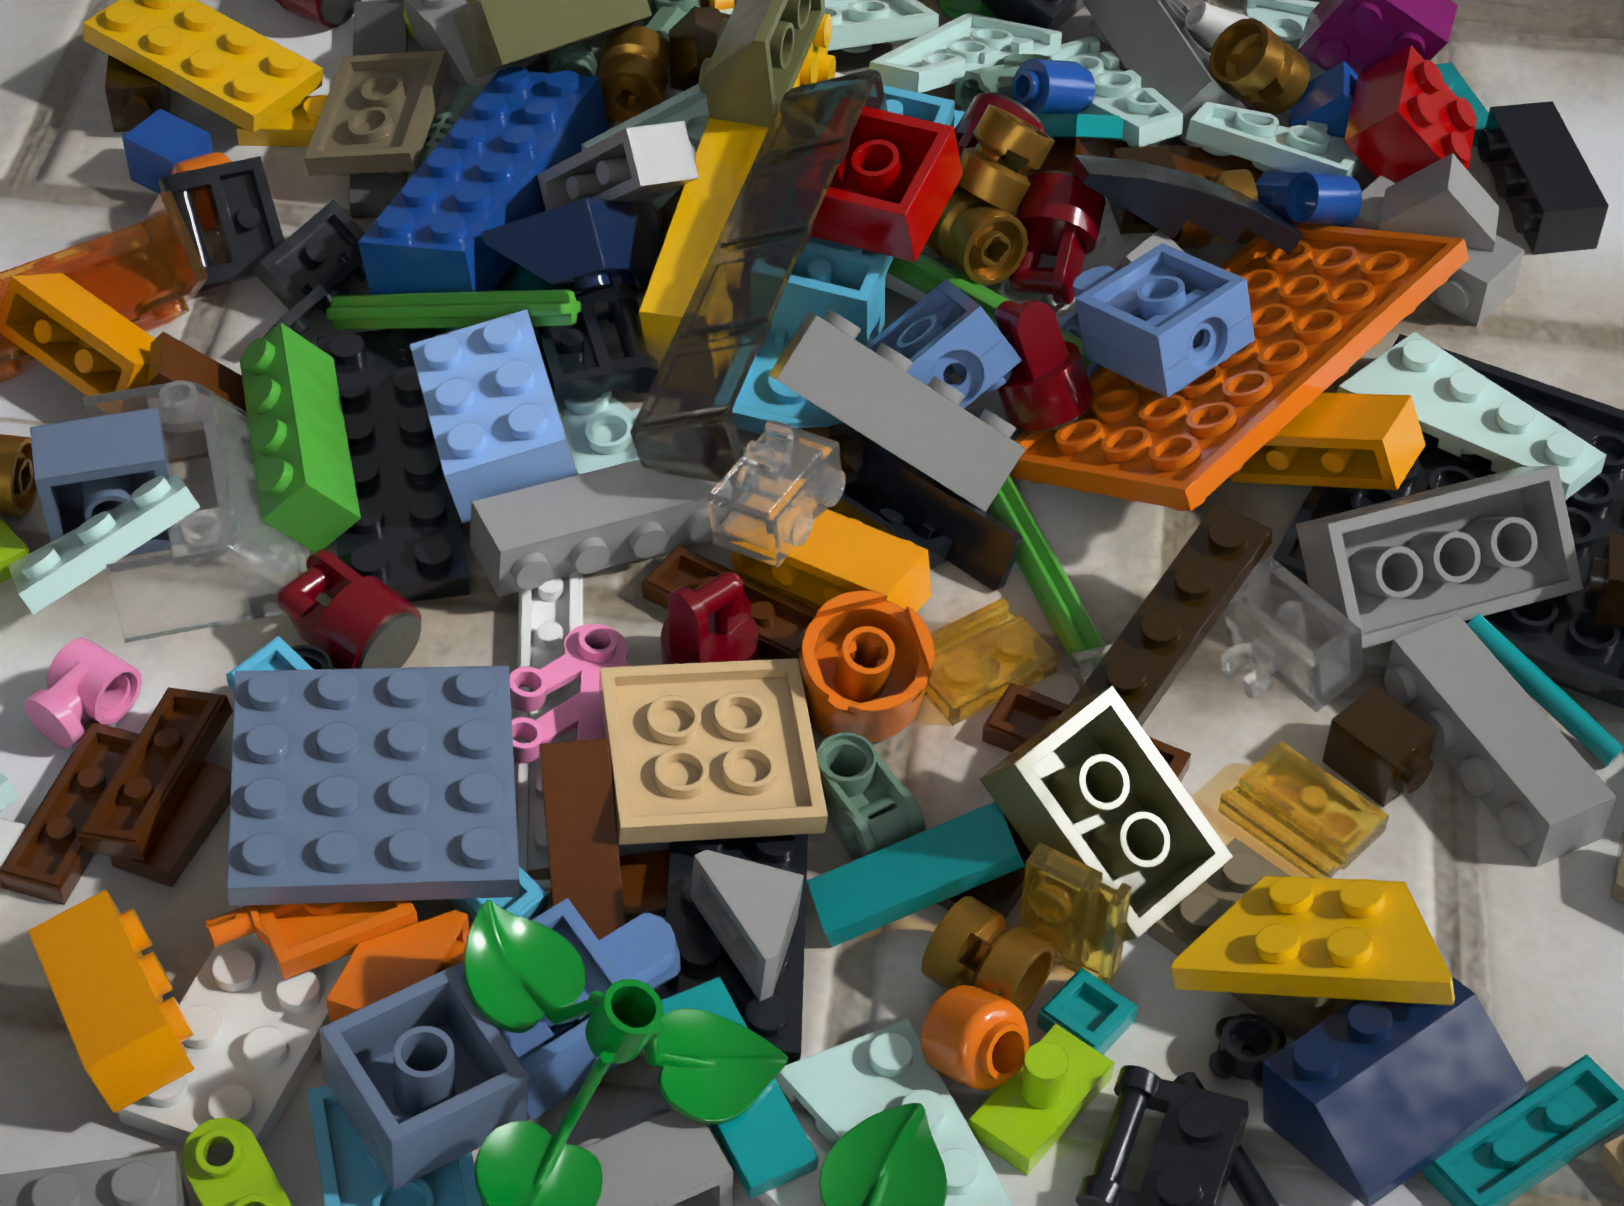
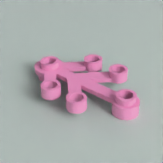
[510,624,631,763]

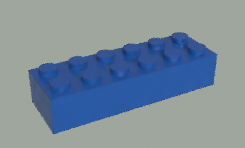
[358,67,608,294]

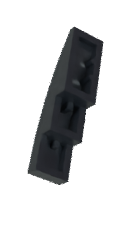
[1069,155,1303,254]

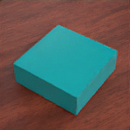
[1036,967,1138,1055]

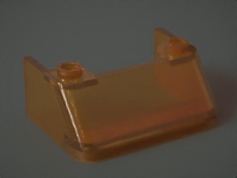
[0,190,208,383]

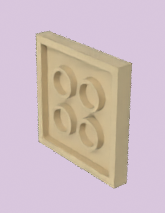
[599,658,828,845]

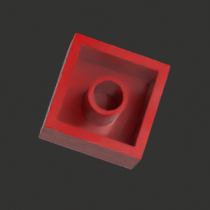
[1344,45,1477,183]
[796,102,963,263]

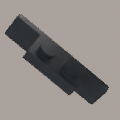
[252,199,367,337]
[821,419,1023,590]

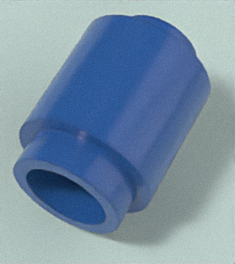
[1012,59,1095,114]

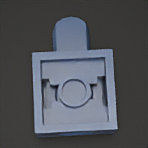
[1073,243,1255,398]
[866,279,1022,409]
[455,898,681,1121]

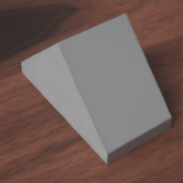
[1379,153,1499,252]
[690,850,804,1001]

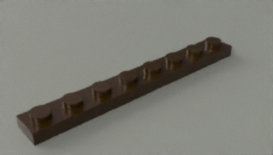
[936,502,1273,919]

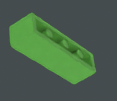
[239,322,361,553]

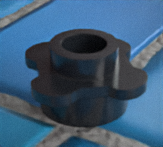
[1209,1014,1287,1088]

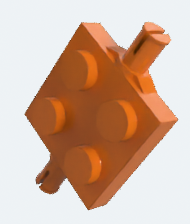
[204,900,418,980]

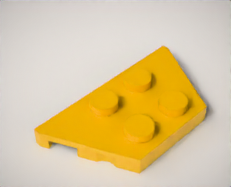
[1171,876,1455,1005]

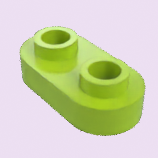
[182,1118,292,1206]

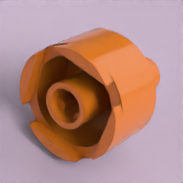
[798,590,935,743]

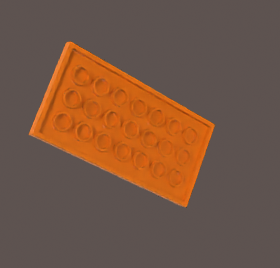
[1010,222,1469,511]

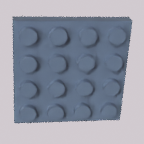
[227,665,519,906]

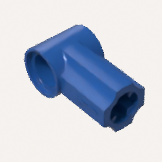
[1255,171,1362,227]

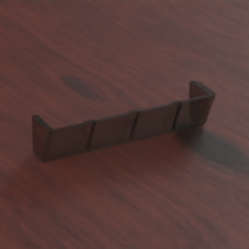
[630,69,888,486]

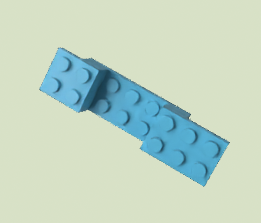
[716,76,965,435]

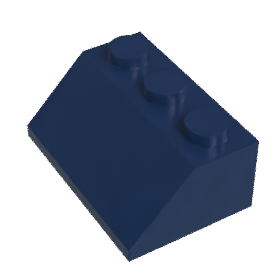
[481,198,664,293]
[1263,977,1527,1206]

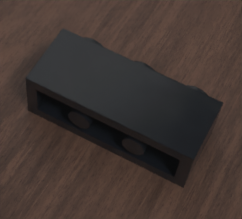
[1477,101,1609,255]

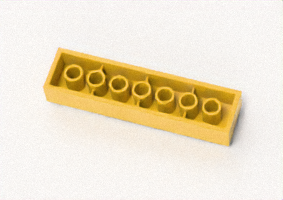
[639,14,836,399]

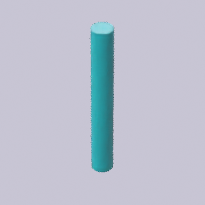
[1467,613,1624,767]

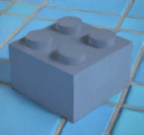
[30,407,184,557]
[320,965,529,1191]

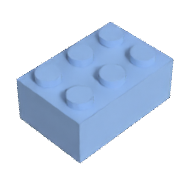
[410,309,578,523]

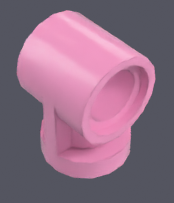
[23,637,142,749]

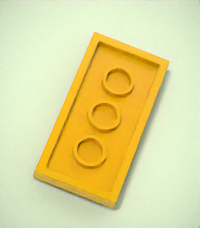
[83,0,323,133]

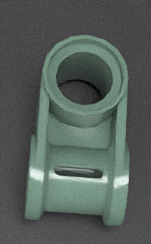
[817,732,926,860]

